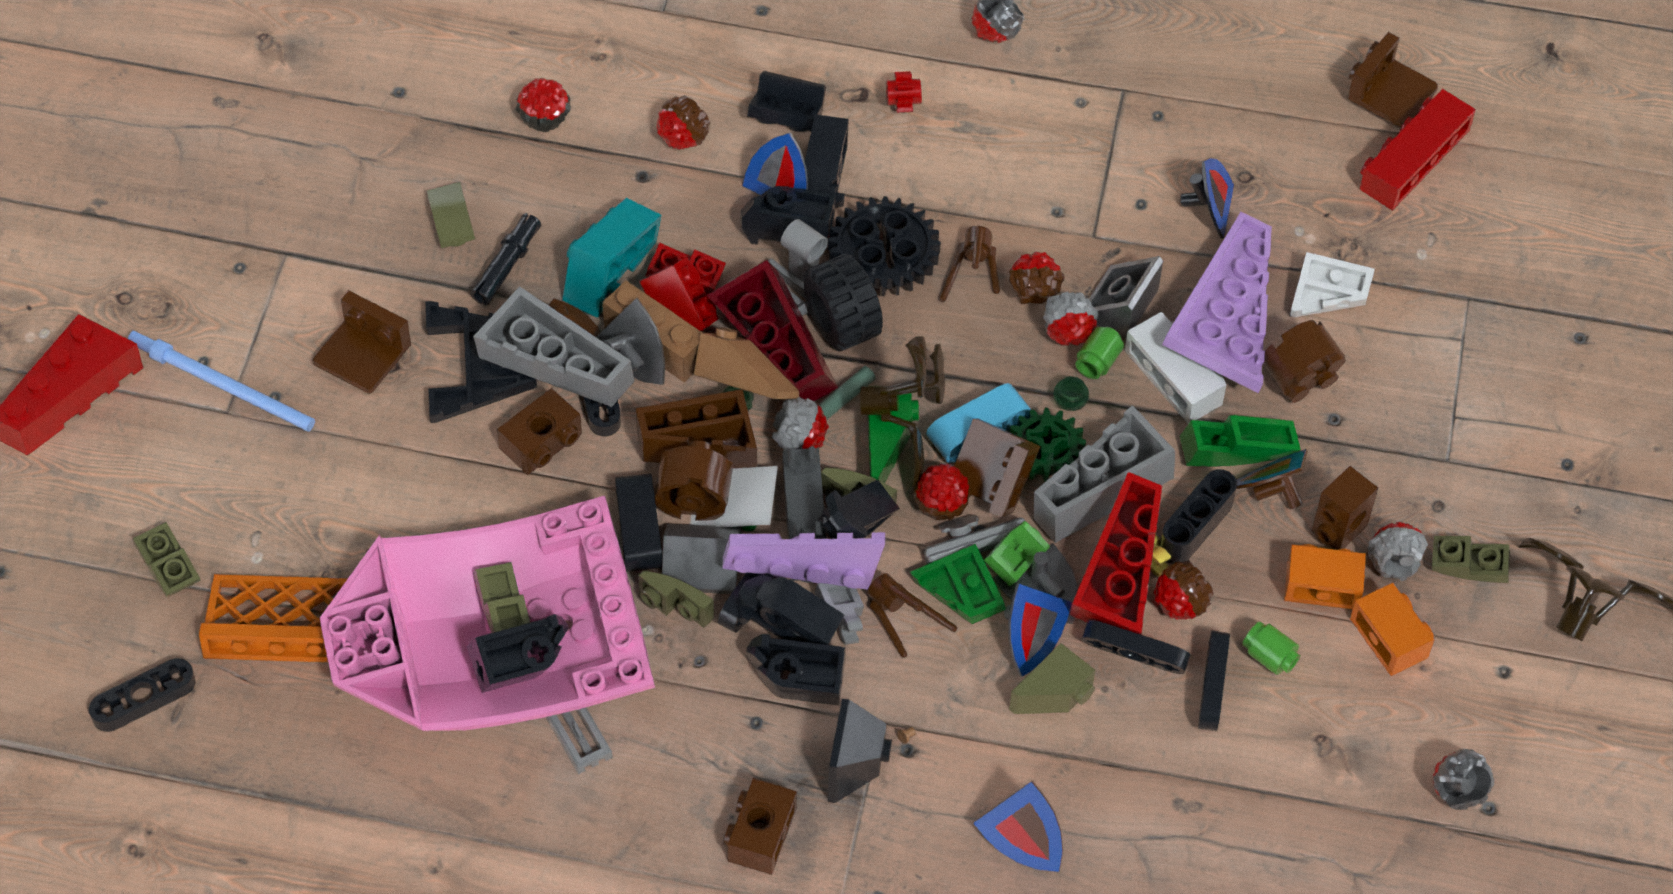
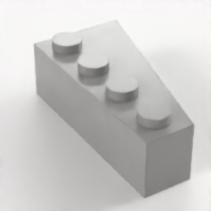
[473,286,634,407]
[1034,405,1175,543]

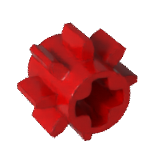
[886,71,922,113]

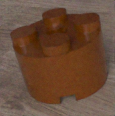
[1263,320,1346,403]
[655,441,734,521]

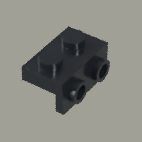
[747,71,826,132]

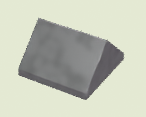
[1089,256,1163,339]
[662,524,741,594]

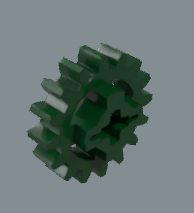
[1010,408,1086,482]

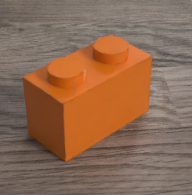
[1284,544,1366,610]
[1350,583,1435,676]

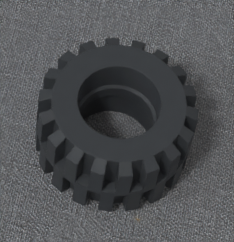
[803,253,883,352]

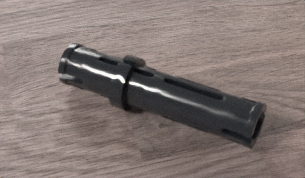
[470,213,542,305]

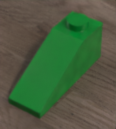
[867,393,919,483]

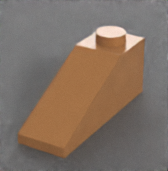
[694,327,799,399]

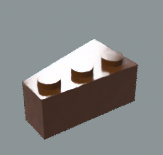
[635,389,757,468]

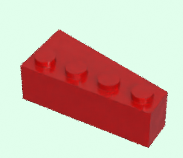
[0,314,143,456]
[1069,472,1163,635]

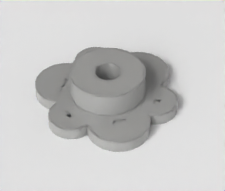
[939,515,979,537]

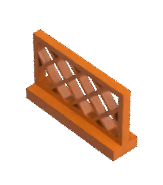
[199,574,348,663]

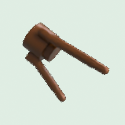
[940,226,1000,302]
[867,573,957,658]

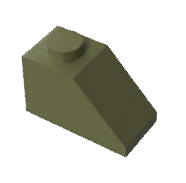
[1009,643,1095,714]

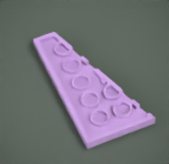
[1162,212,1272,393]

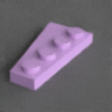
[722,532,885,590]

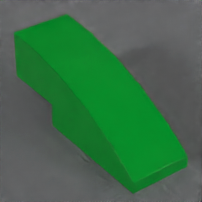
[1180,415,1301,467]

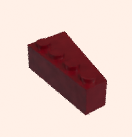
[707,260,838,402]

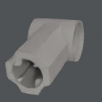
[781,219,828,282]

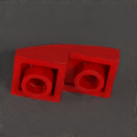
[645,243,726,293]

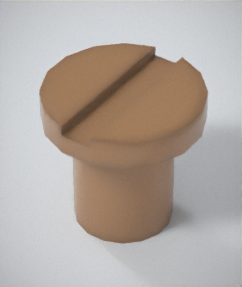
[897,727,916,744]

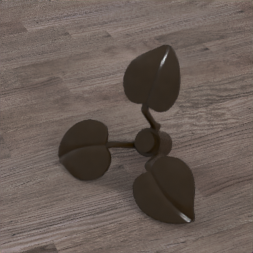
[860,336,945,494]
[1519,538,1673,641]

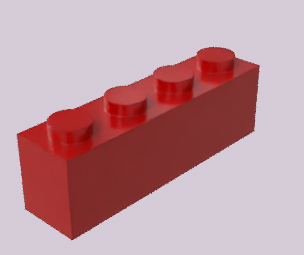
[1359,89,1476,211]

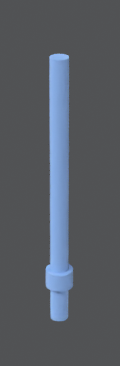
[128,331,315,432]

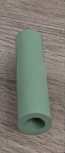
[818,366,876,420]

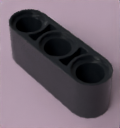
[1159,469,1237,564]
[615,473,663,571]

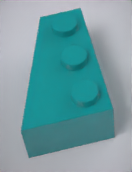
[562,197,662,318]

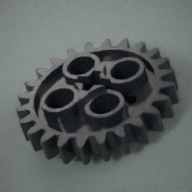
[828,196,941,296]

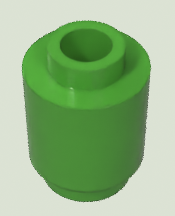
[1075,327,1124,380]
[1242,622,1300,675]

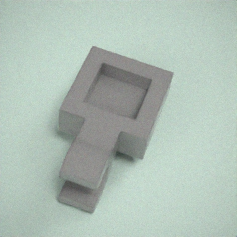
[815,583,864,645]

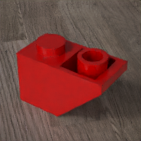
[639,257,719,331]

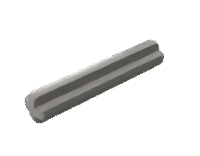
[924,517,1025,564]

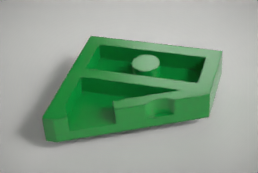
[911,544,1006,624]

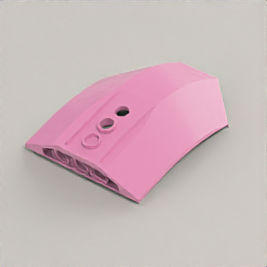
[320,496,655,731]

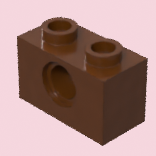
[497,388,582,475]
[1311,466,1378,550]
[723,778,797,875]

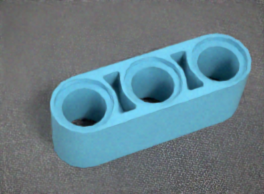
[926,383,1032,463]

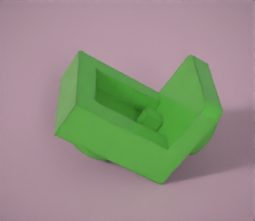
[984,521,1050,586]

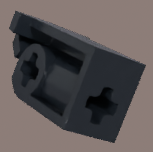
[805,114,849,208]
[740,186,836,250]
[817,480,900,539]
[738,573,844,645]
[467,614,569,693]
[746,634,846,705]

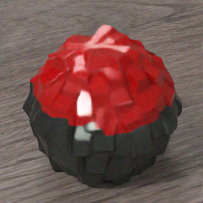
[515,78,571,132]

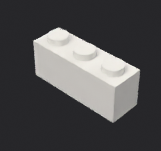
[1124,312,1226,424]

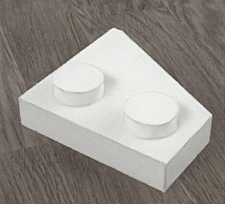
[1290,252,1375,317]

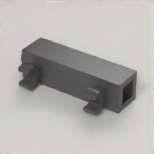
[782,447,826,583]

